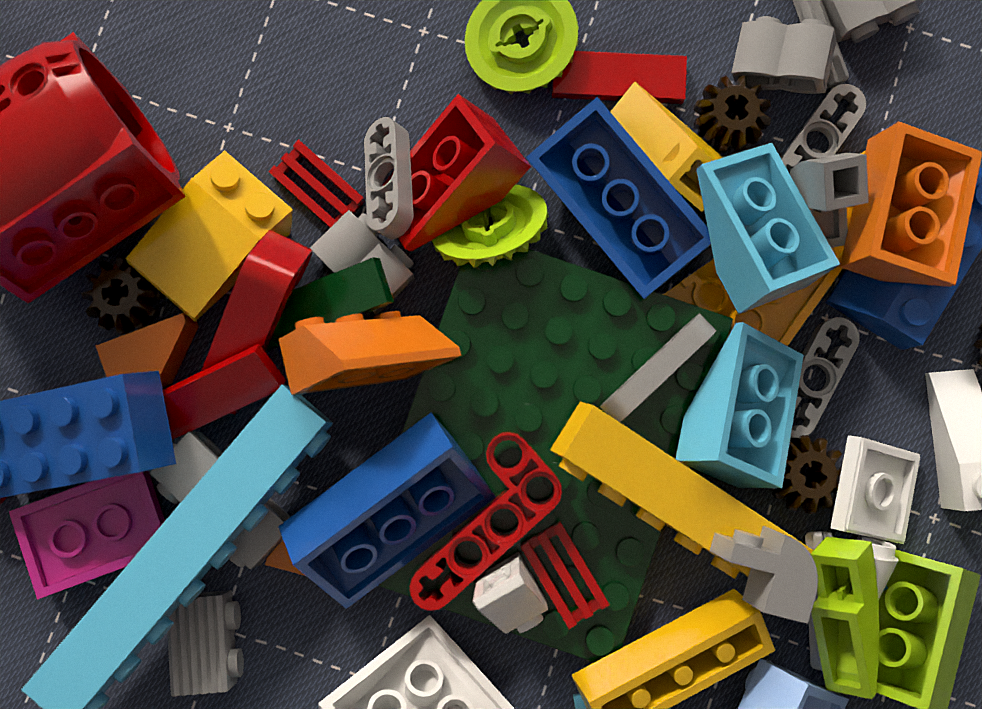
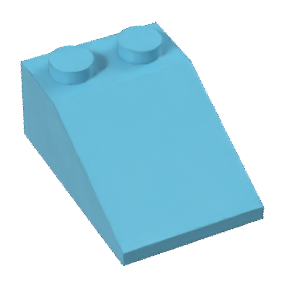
[696,143,840,314]
[676,322,804,488]

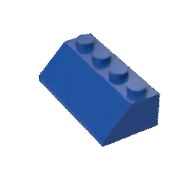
[526,97,711,299]
[825,167,982,350]
[278,412,496,609]

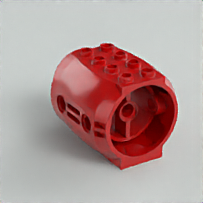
[0,32,186,304]

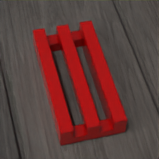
[268,139,366,228]
[520,521,610,629]

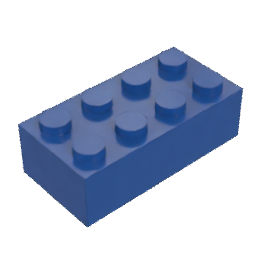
[0,371,176,498]

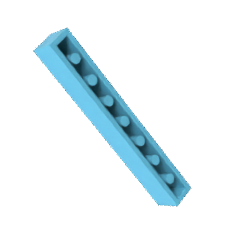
[21,385,333,709]

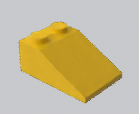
[126,150,293,322]

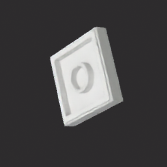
[830,436,920,544]

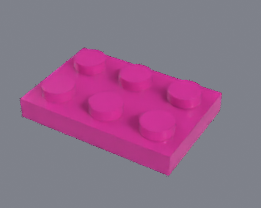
[9,470,165,599]

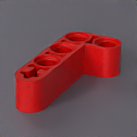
[201,229,313,415]
[410,432,562,611]

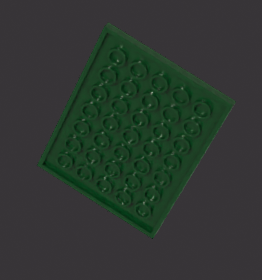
[378,249,733,662]

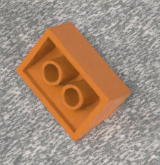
[840,122,982,287]
[279,311,461,395]

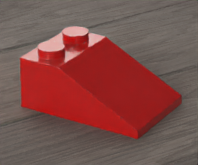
[383,94,531,251]

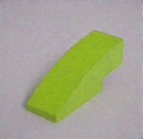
[811,537,879,699]

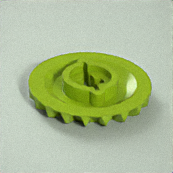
[465,0,579,95]
[432,185,549,268]

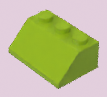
[876,550,981,709]

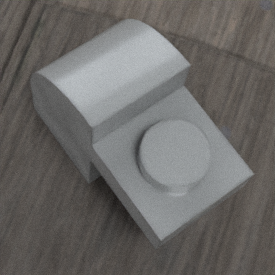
[789,153,869,248]
[710,526,818,624]

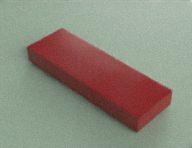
[552,51,687,104]
[163,344,286,440]

